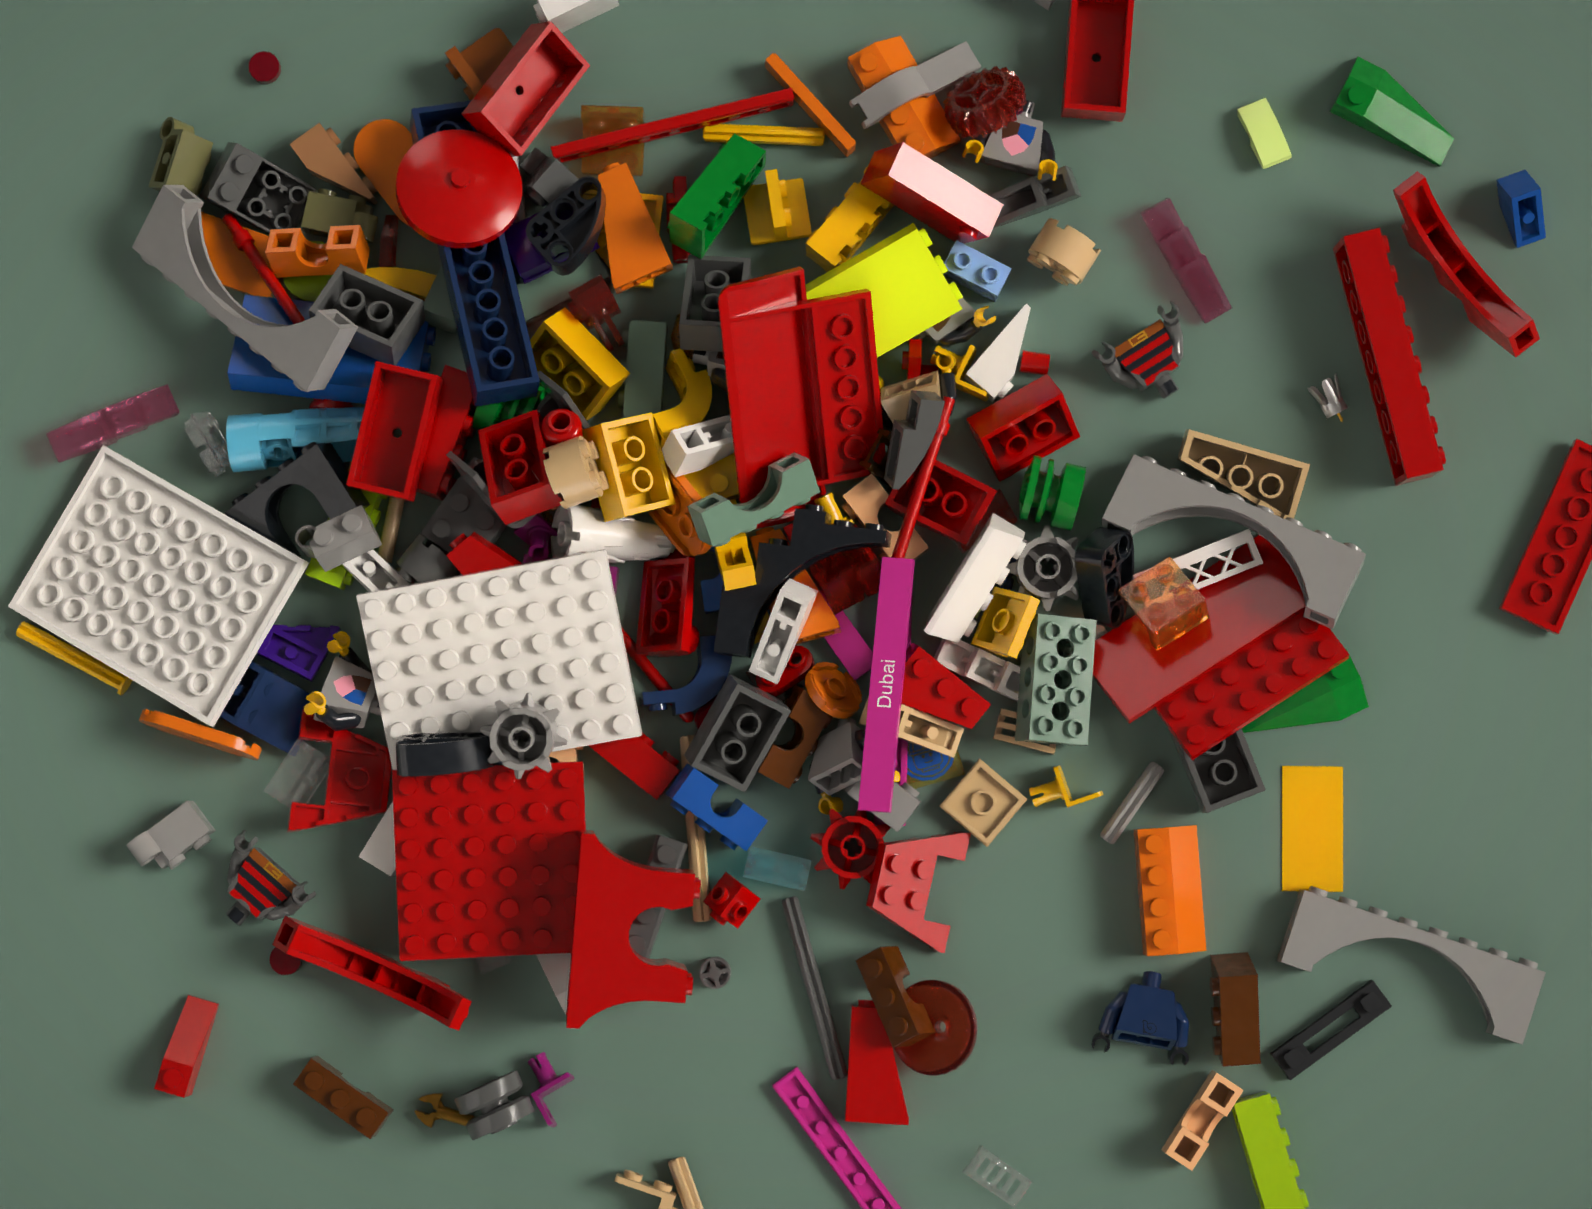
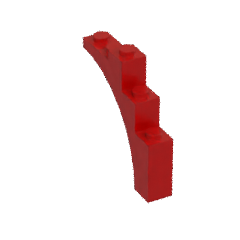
[1393,171,1540,358]
[272,916,472,1031]

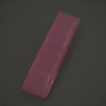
[1140,198,1232,324]
[47,384,180,463]

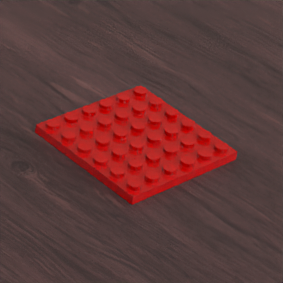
[392,761,586,961]

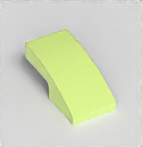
[1237,98,1292,169]

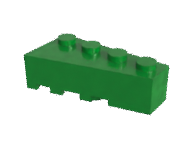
[667,133,766,259]

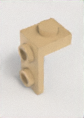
[614,1170,678,1209]

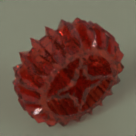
[943,66,1027,139]

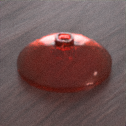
[894,980,977,1076]

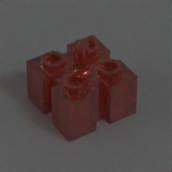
[809,524,881,615]

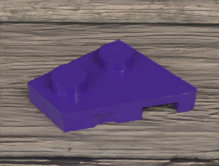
[257,625,341,682]

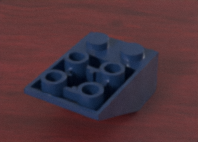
[220,660,310,757]

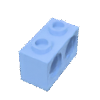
[943,240,1012,302]

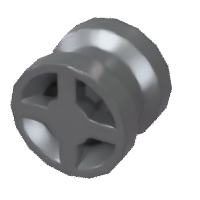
[699,957,731,989]

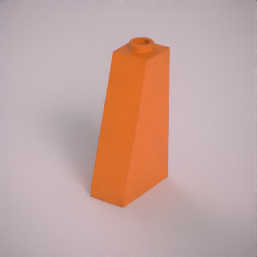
[598,162,673,294]
[750,527,841,645]

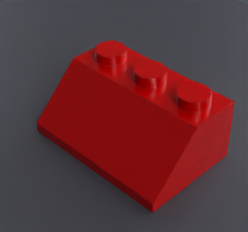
[966,374,1080,482]

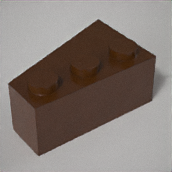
[1210,952,1261,1067]

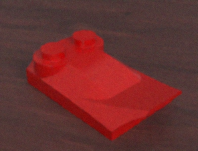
[636,549,699,657]

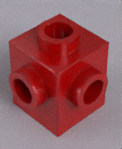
[703,872,761,929]

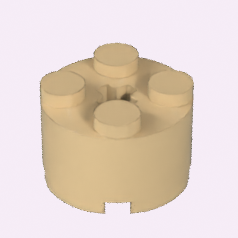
[1027,218,1101,286]
[543,436,609,509]

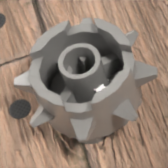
[1006,525,1079,611]
[480,693,567,779]

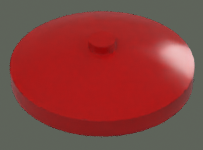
[396,129,522,248]

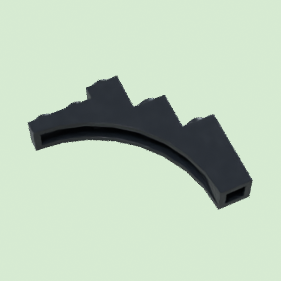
[714,504,892,658]

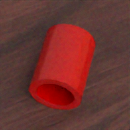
[1019,350,1050,375]

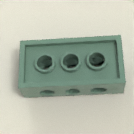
[1015,614,1097,746]

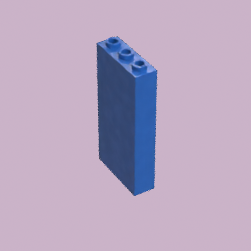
[227,295,436,404]

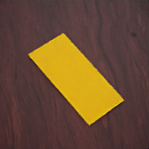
[1282,766,1343,892]

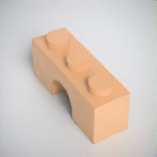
[841,474,929,560]
[1161,1070,1243,1171]

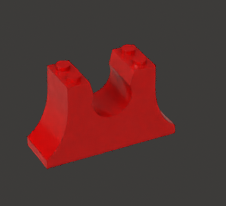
[566,830,701,1029]

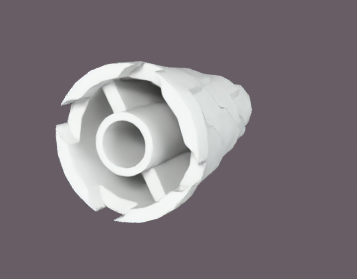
[551,505,675,563]

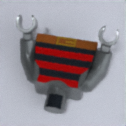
[1092,301,1183,399]
[226,830,316,926]

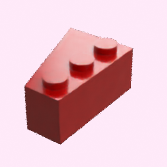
[901,643,991,729]

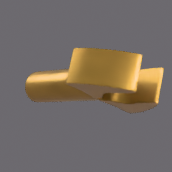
[414,1093,475,1128]

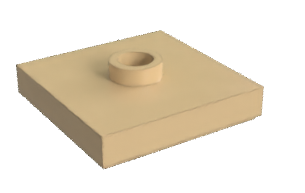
[939,758,1027,847]

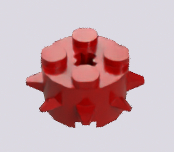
[810,809,891,890]

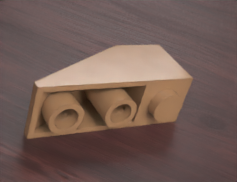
[290,122,378,205]

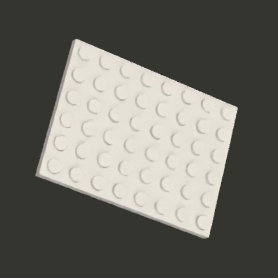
[8,445,309,727]
[356,549,642,770]

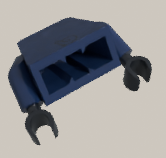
[1091,971,1189,1065]

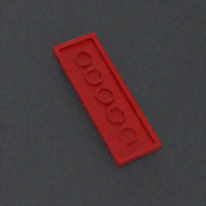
[1499,439,1592,635]

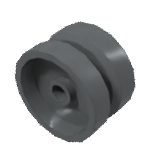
[454,1070,535,1140]

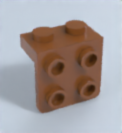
[445,28,518,100]

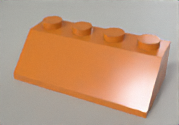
[847,36,961,159]
[1134,825,1207,956]

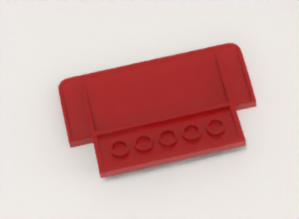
[718,266,886,529]
[1093,535,1349,760]

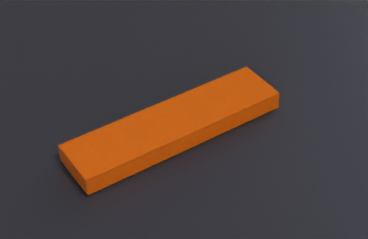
[765,53,856,157]

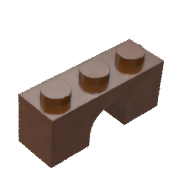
[757,685,833,789]
[855,946,935,1047]
[293,1056,394,1139]

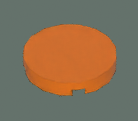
[805,661,862,719]

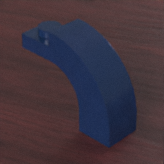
[639,635,732,716]

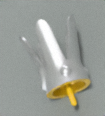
[1307,374,1349,422]

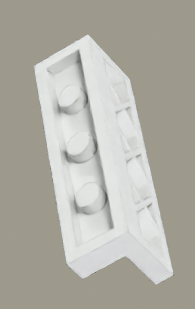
[1132,529,1263,610]

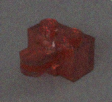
[567,274,625,352]

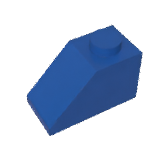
[1496,170,1546,248]

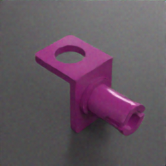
[514,513,558,561]
[527,1052,575,1128]

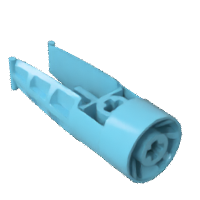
[226,407,365,472]

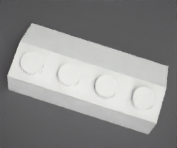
[924,513,1026,643]

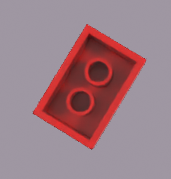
[478,409,564,525]

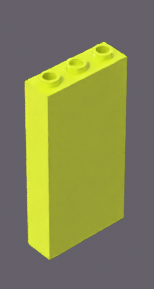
[805,222,963,358]

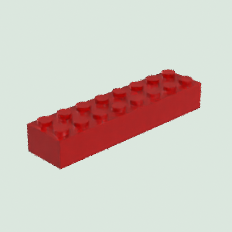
[1333,227,1446,486]

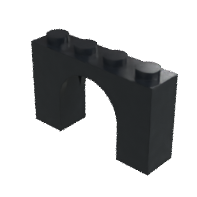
[224,442,370,557]

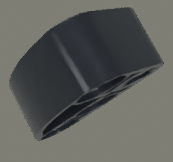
[525,176,606,276]
[1075,527,1134,628]
[396,732,494,776]

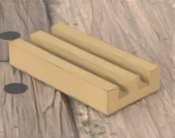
[993,708,1056,755]

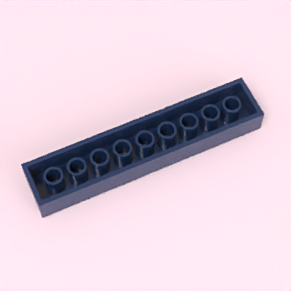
[410,100,540,407]

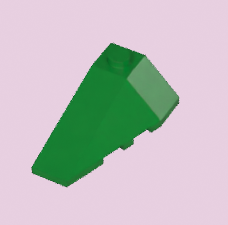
[1329,57,1454,167]
[1241,649,1369,733]

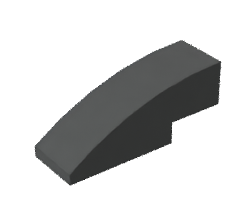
[989,165,1081,228]
[884,390,945,489]

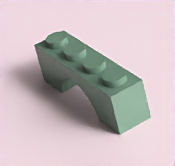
[687,452,820,547]

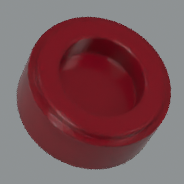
[249,51,281,84]
[269,947,303,975]

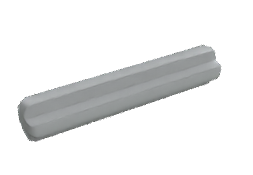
[1100,762,1164,844]

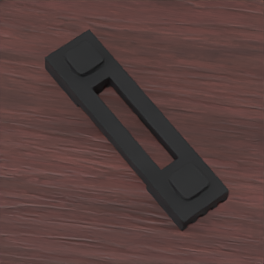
[1270,980,1392,1080]

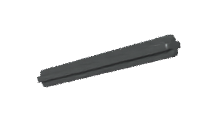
[782,896,847,1080]

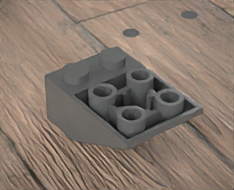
[199,142,317,234]

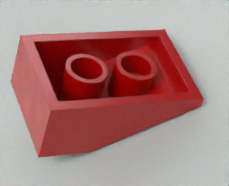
[885,459,997,546]

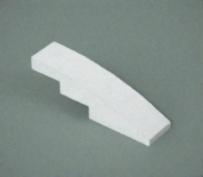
[934,638,1054,712]

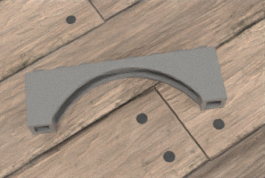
[132,185,358,392]
[1102,455,1366,629]
[1276,886,1546,1045]

